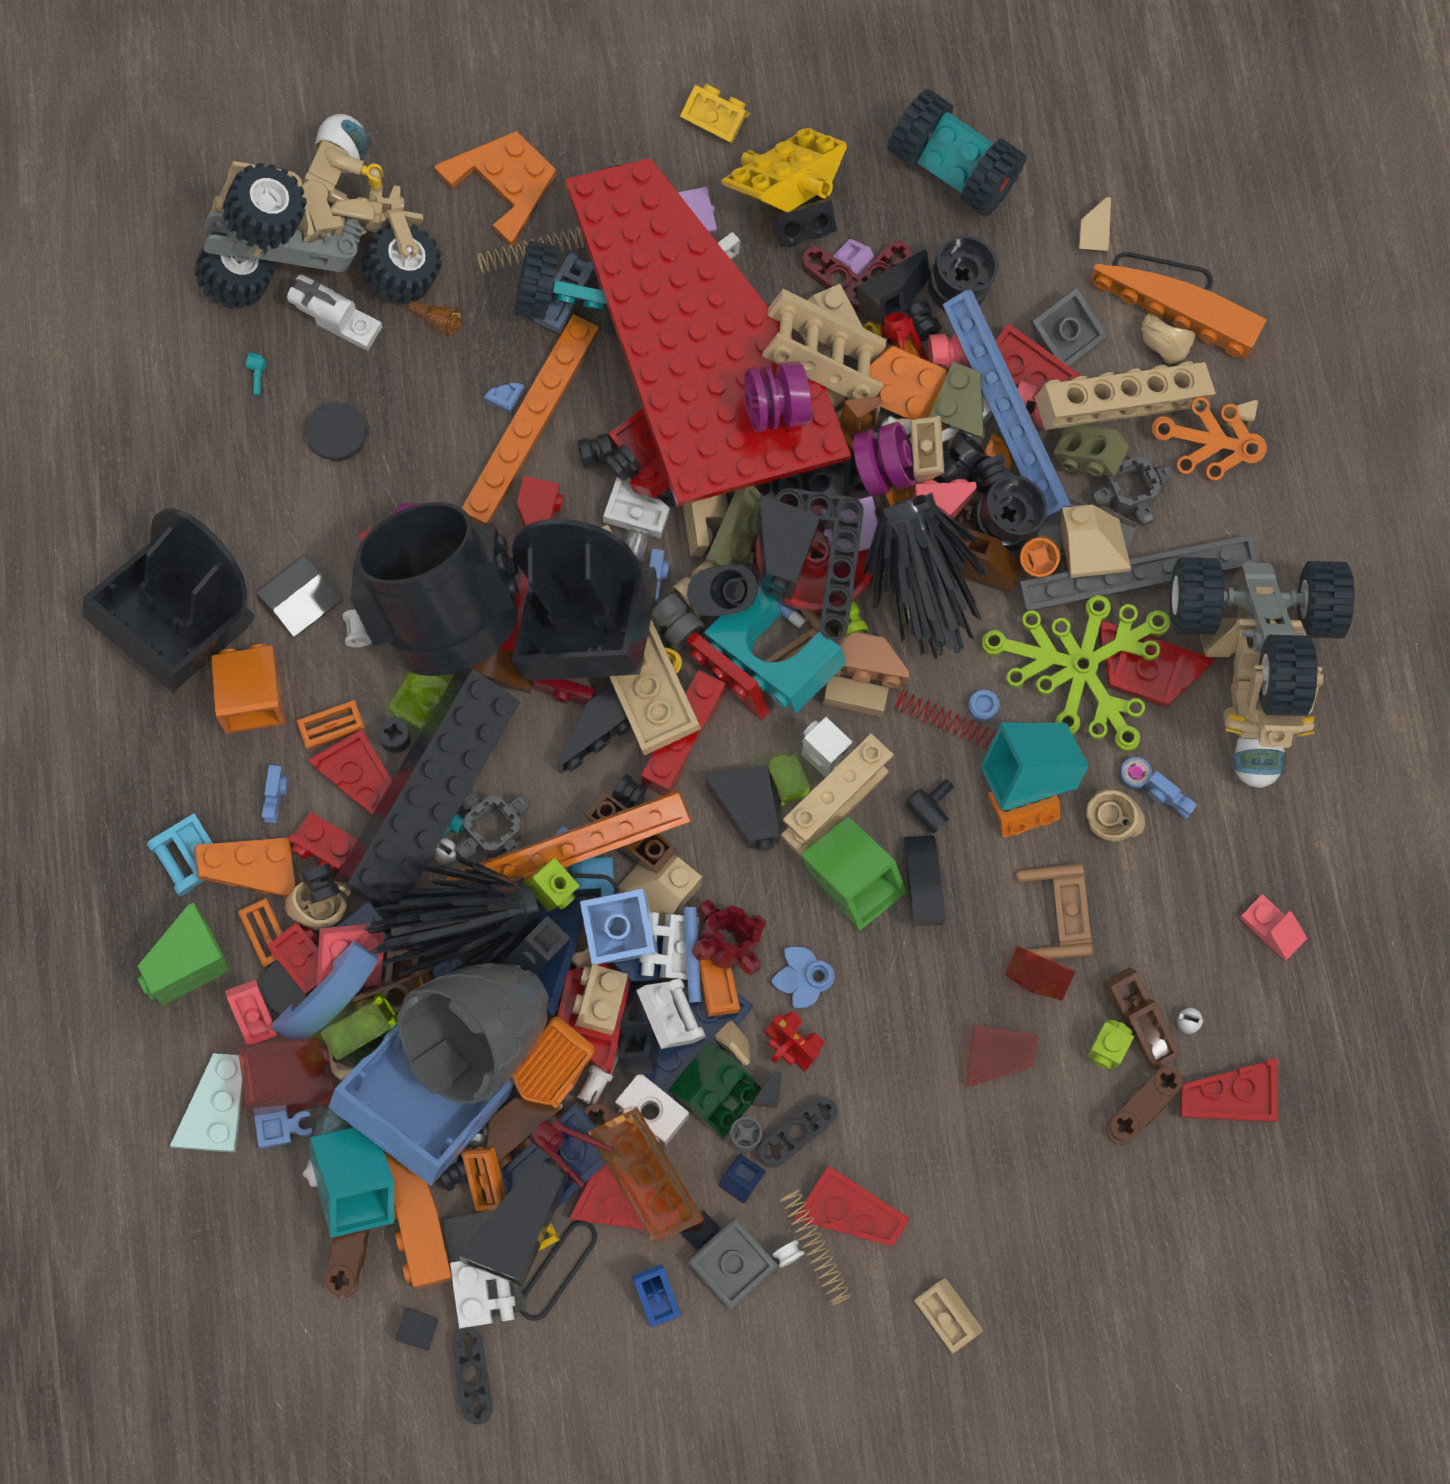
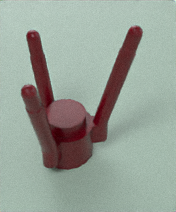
[530,1120,614,1188]

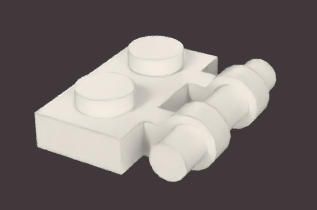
[639,912,699,980]
[450,1261,516,1328]

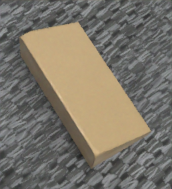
[910,416,944,483]
[823,677,889,717]
[914,1278,983,1354]

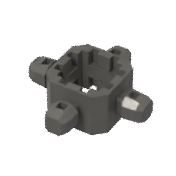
[1091,452,1173,526]
[456,790,531,860]

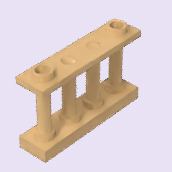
[762,289,886,399]
[780,734,894,858]

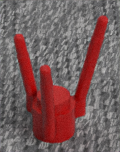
[880,312,928,361]

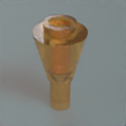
[409,301,462,336]

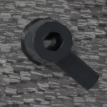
[904,779,954,834]

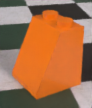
[211,644,287,734]

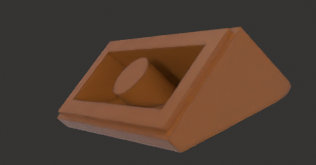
[841,397,881,440]

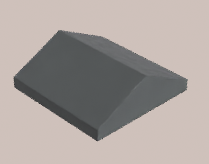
[1030,287,1108,366]
[256,556,342,639]

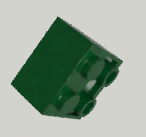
[668,1042,762,1139]

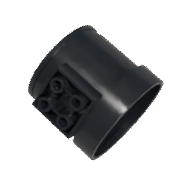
[350,502,519,676]

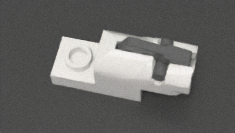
[287,274,382,351]

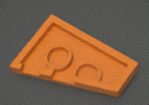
[194,838,296,899]

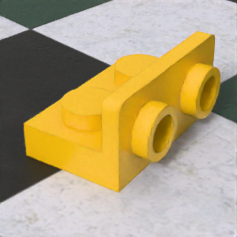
[680,83,750,143]

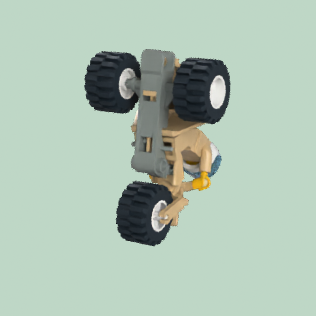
[194,114,442,309]
[1170,557,1355,788]

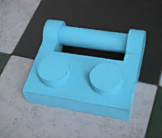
[147,813,213,896]

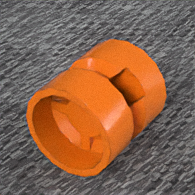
[1020,535,1061,577]

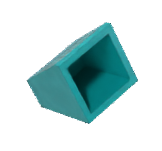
[980,722,1089,810]
[310,1127,394,1238]

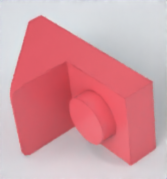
[1240,894,1307,961]
[225,980,278,1047]

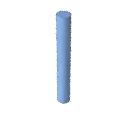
[684,907,701,1002]

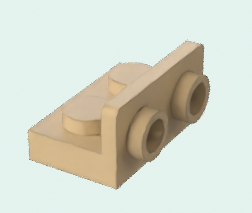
[572,964,628,1035]

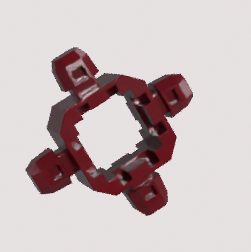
[692,900,766,976]

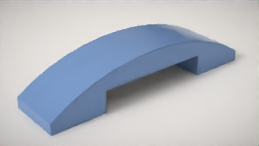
[271,941,379,1043]

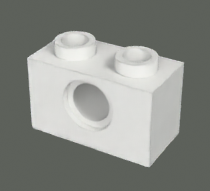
[801,717,853,778]
[615,1075,689,1147]

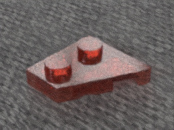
[966,1025,1038,1086]

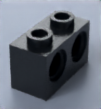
[768,195,837,247]

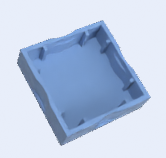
[328,1023,514,1186]

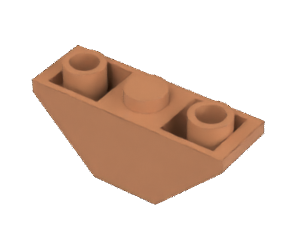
[833,632,909,688]

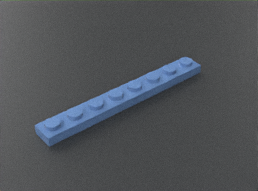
[943,290,1071,519]

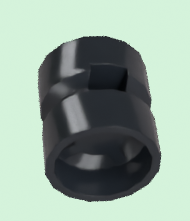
[940,431,988,483]

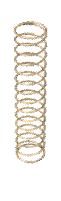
[477,227,584,274]
[779,1190,852,1306]

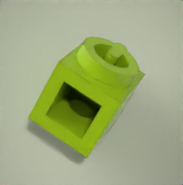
[523,858,579,912]
[1086,1019,1134,1071]

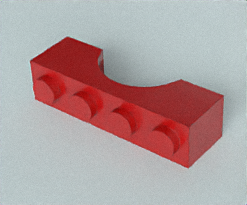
[641,670,726,796]

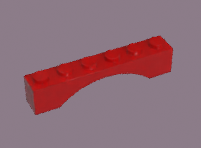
[499,476,564,654]

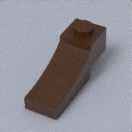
[1102,967,1182,1071]

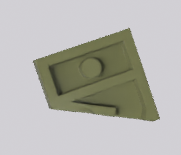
[929,362,985,439]

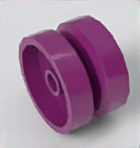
[854,422,917,497]

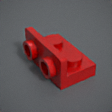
[288,812,357,876]
[267,922,319,997]

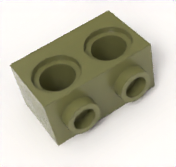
[1053,425,1130,477]

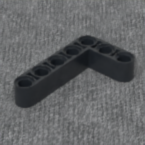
[776,488,864,646]

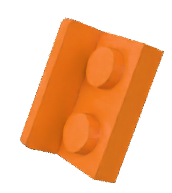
[988,791,1061,838]

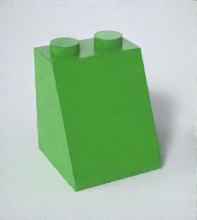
[801,816,907,931]
[137,902,231,1006]

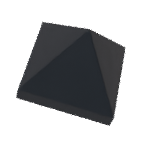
[681,1210,721,1250]

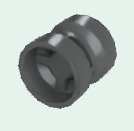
[730,1117,762,1153]

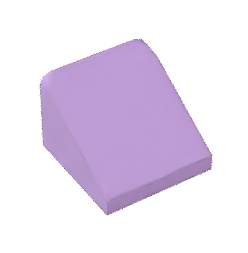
[833,239,875,276]

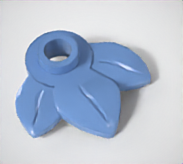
[771,947,835,1008]

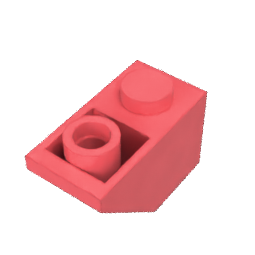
[913,479,976,518]

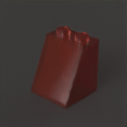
[237,1038,335,1117]

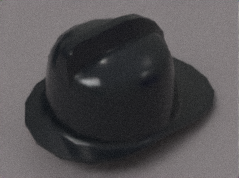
[687,564,758,616]

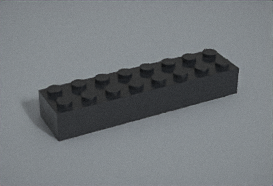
[334,668,520,915]

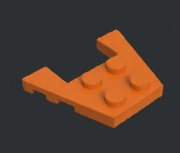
[434,131,556,246]

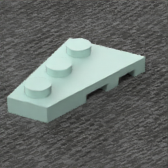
[170,1053,247,1153]

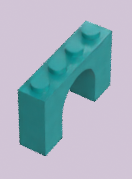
[704,586,846,714]

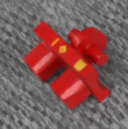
[764,1011,824,1072]

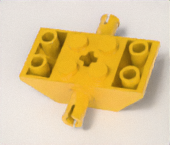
[721,128,847,212]

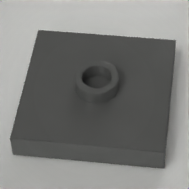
[687,1217,778,1310]

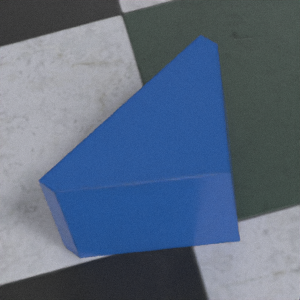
[632,1264,681,1328]

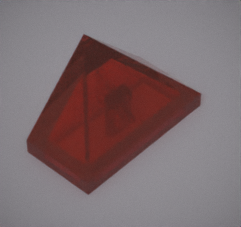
[1005,946,1075,1001]

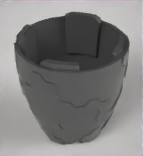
[397,963,549,1104]

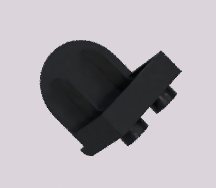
[82,508,255,693]
[512,519,657,681]

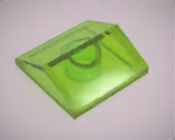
[387,672,452,730]

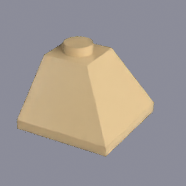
[1059,504,1131,578]
[618,854,702,926]

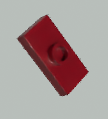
[532,679,595,706]

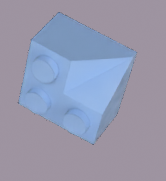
[580,889,658,965]

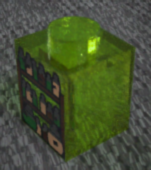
[767,754,810,806]

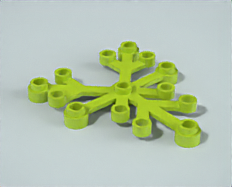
[982,595,1170,752]

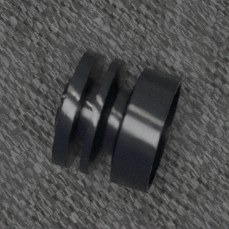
[927,235,998,310]
[971,475,1047,552]

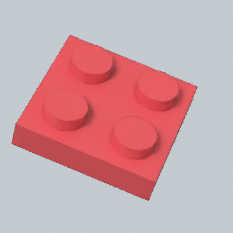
[317,924,385,987]

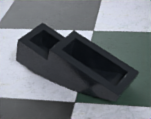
[904,835,945,927]
[618,980,662,1076]

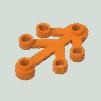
[1151,397,1267,480]

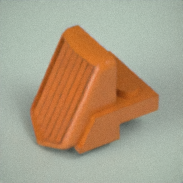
[512,1017,595,1108]

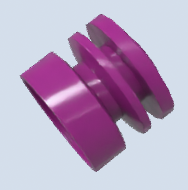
[744,361,811,432]

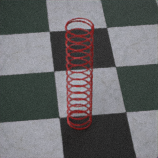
[894,689,997,748]

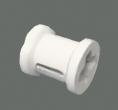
[343,610,372,647]

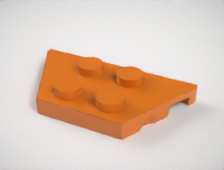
[869,345,948,431]

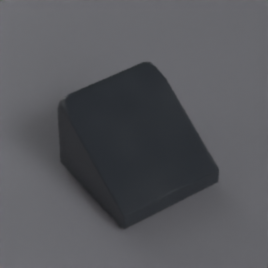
[753,1071,782,1108]
[396,1309,438,1351]

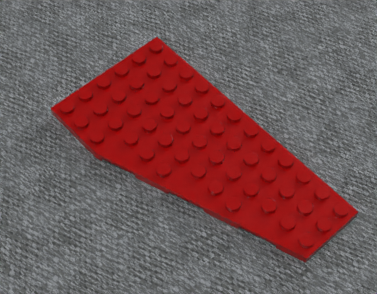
[565,158,851,506]

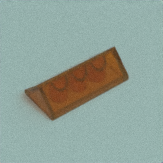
[588,1106,704,1244]

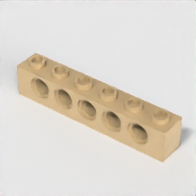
[1035,361,1216,430]

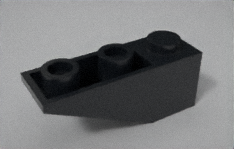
[857,249,930,325]
[558,684,632,774]
[501,914,573,974]

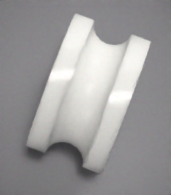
[772,1240,805,1269]

